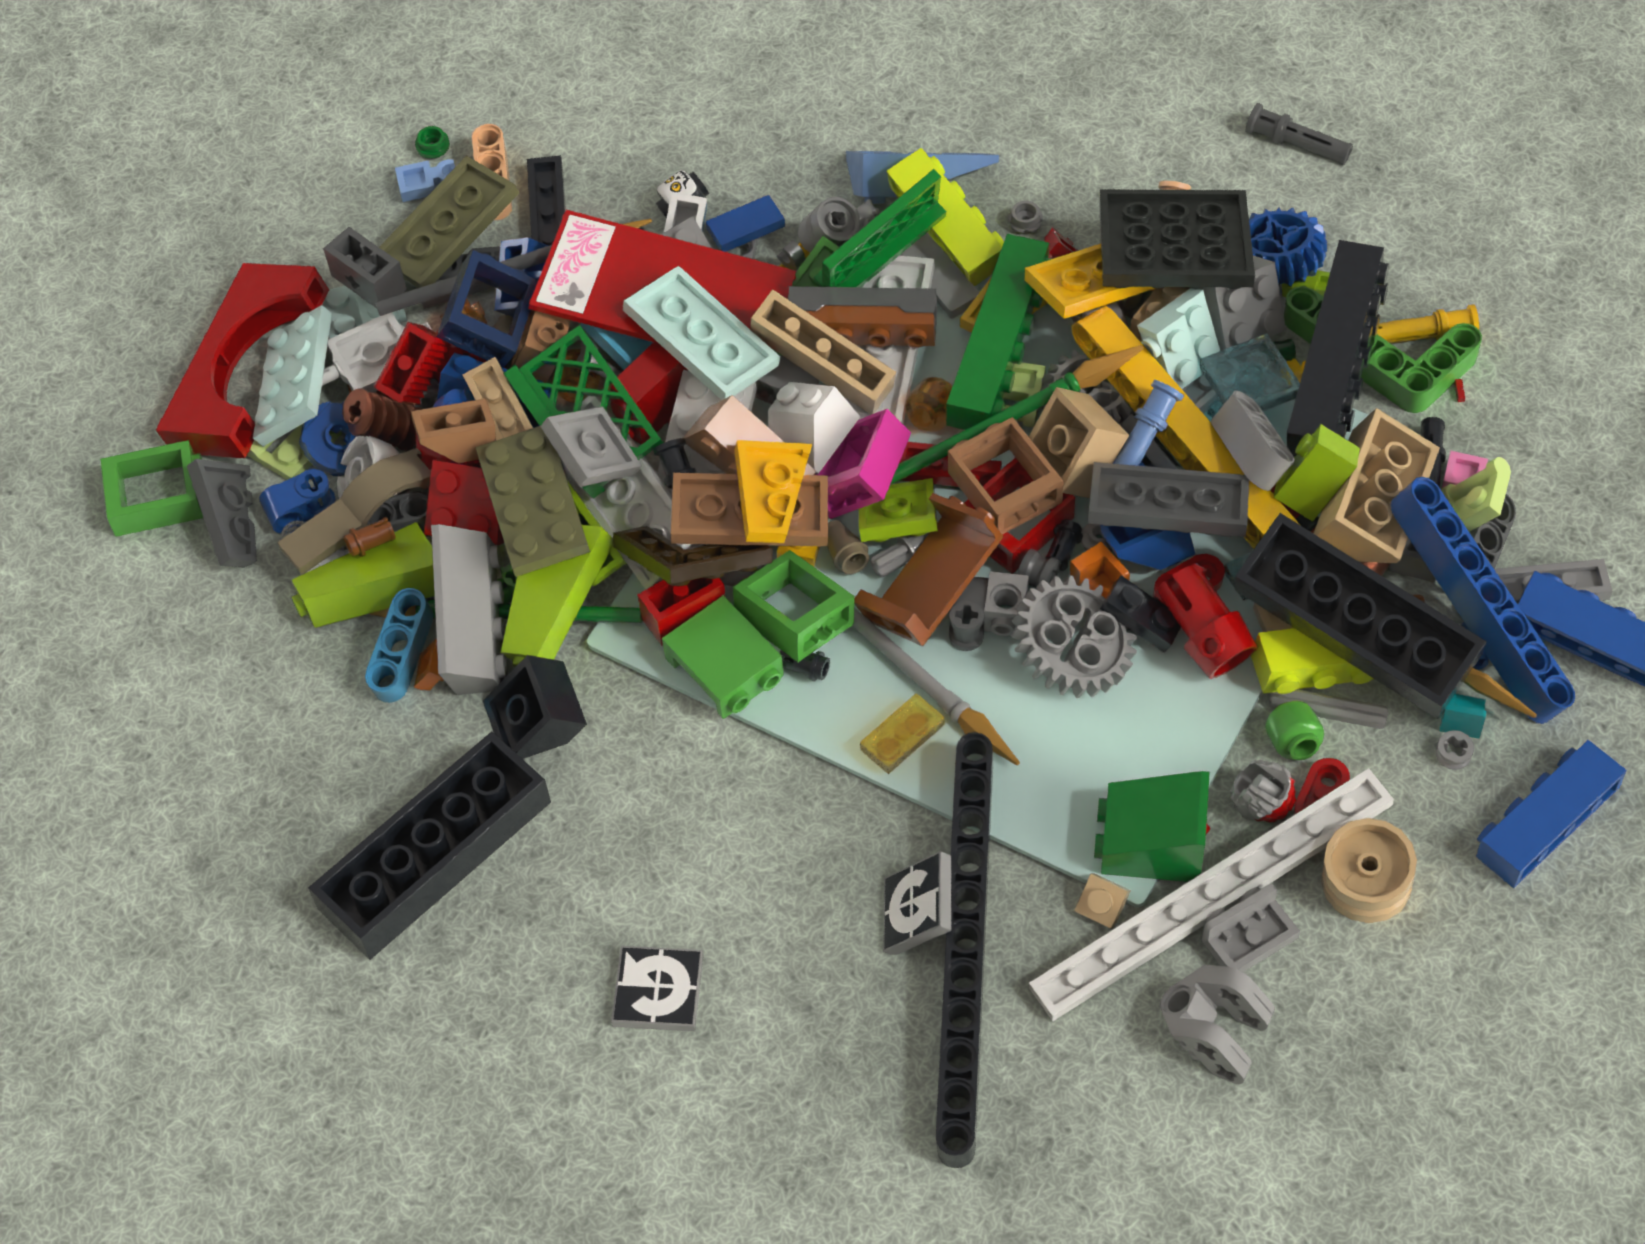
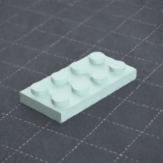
[623,266,780,400]
[253,305,332,447]

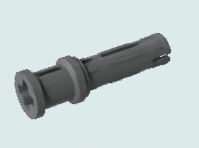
[1245,103,1353,165]

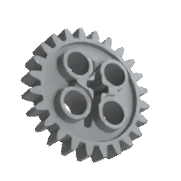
[1011,575,1137,698]

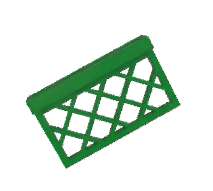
[814,169,947,287]
[503,325,664,499]

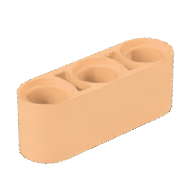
[472,124,512,220]

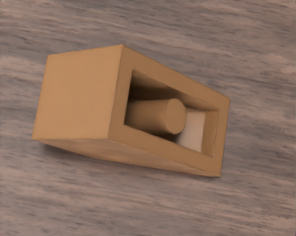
[411,398,496,463]

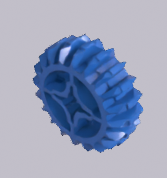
[1249,207,1327,287]

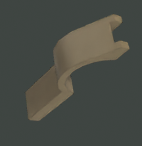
[277,448,431,575]

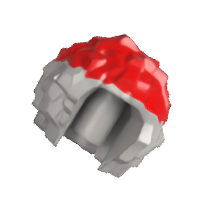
[1230,760,1296,823]

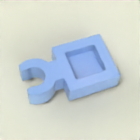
[395,159,455,202]

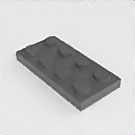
[1088,462,1249,537]

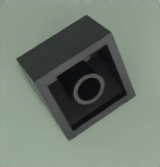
[483,655,587,759]

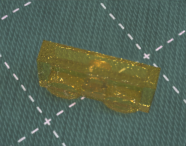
[860,693,945,774]

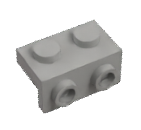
[1202,884,1300,972]

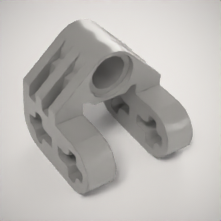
[1160,965,1275,1084]

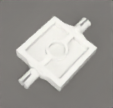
[321,313,432,393]

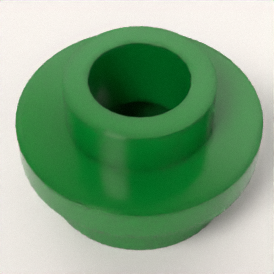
[415,126,450,159]

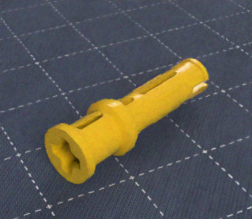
[1377,304,1479,344]

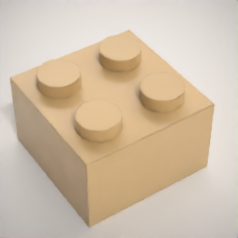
[1028,387,1129,498]

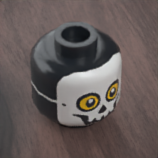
[656,170,709,219]

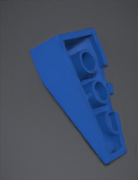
[1100,442,1195,570]

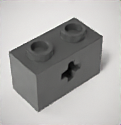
[323,227,407,308]

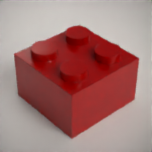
[424,456,504,545]

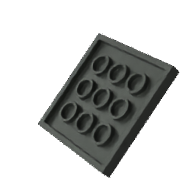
[1099,189,1255,289]

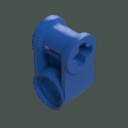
[259,469,336,534]

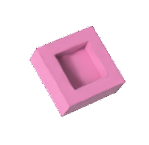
[1441,451,1488,489]

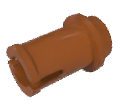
[343,517,396,557]

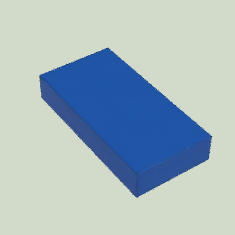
[706,195,785,252]

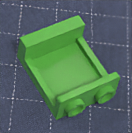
[662,595,784,719]

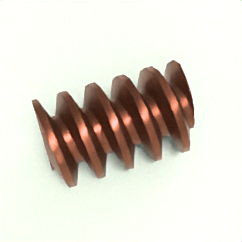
[342,388,422,451]

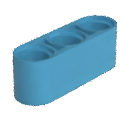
[365,588,434,703]

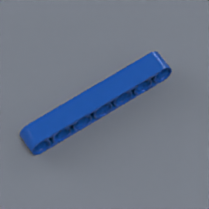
[1391,477,1575,724]

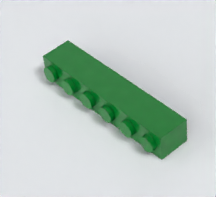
[946,234,1052,430]

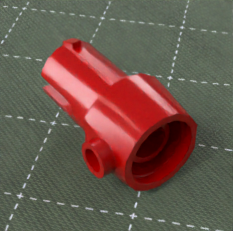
[1157,563,1258,679]

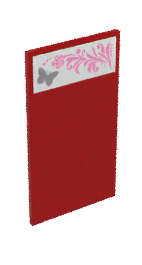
[529,209,796,349]

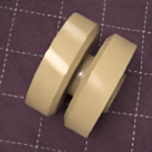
[1321,818,1417,923]

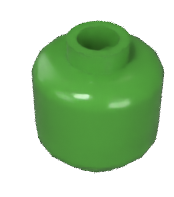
[1265,701,1325,760]

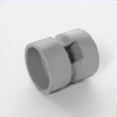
[798,197,860,253]

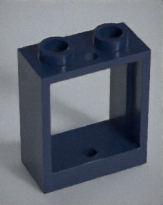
[436,250,538,368]

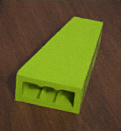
[291,522,435,628]
[501,525,613,667]

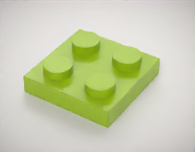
[858,478,938,542]

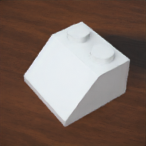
[768,382,860,474]

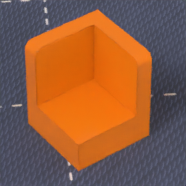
[1070,542,1130,598]

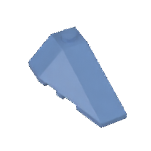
[846,151,999,204]

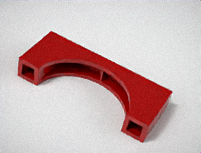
[156,263,329,459]

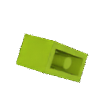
[1274,424,1360,521]

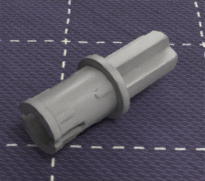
[870,532,930,577]

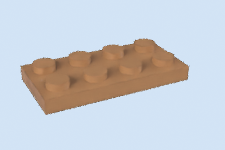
[671,473,828,546]

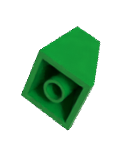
[1094,771,1210,882]

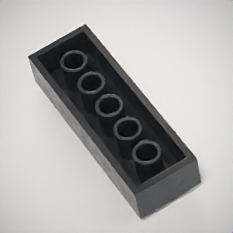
[1287,240,1389,457]
[1235,513,1487,719]
[308,731,551,960]

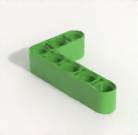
[1284,286,1482,413]

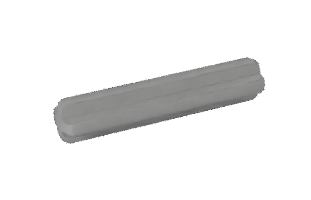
[1269,689,1388,729]

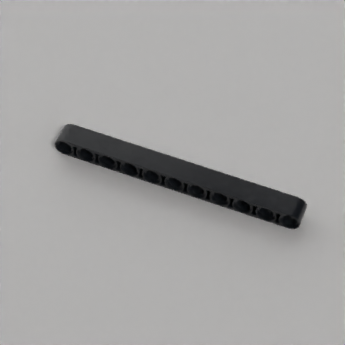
[936,732,993,1168]

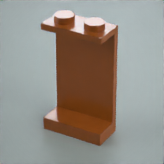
[854,493,1004,646]

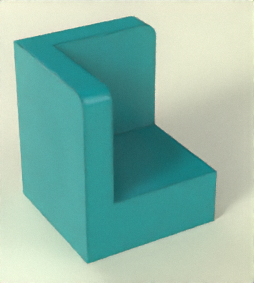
[1439,694,1486,739]

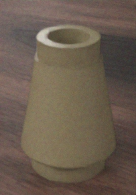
[827,520,869,575]

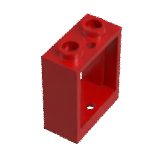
[964,458,1075,574]

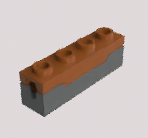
[788,286,938,348]

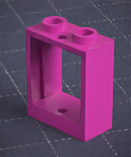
[815,409,911,519]

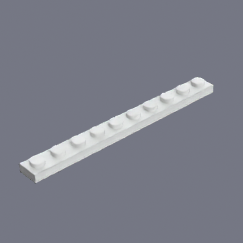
[1029,768,1394,1021]

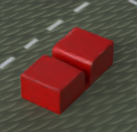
[1454,379,1466,402]

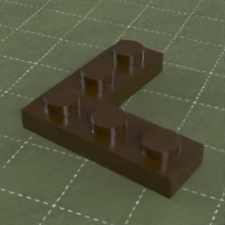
[613,526,773,586]

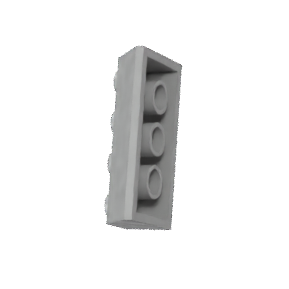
[431,524,508,695]

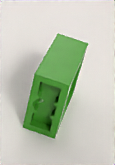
[100,440,203,537]
[733,550,854,662]

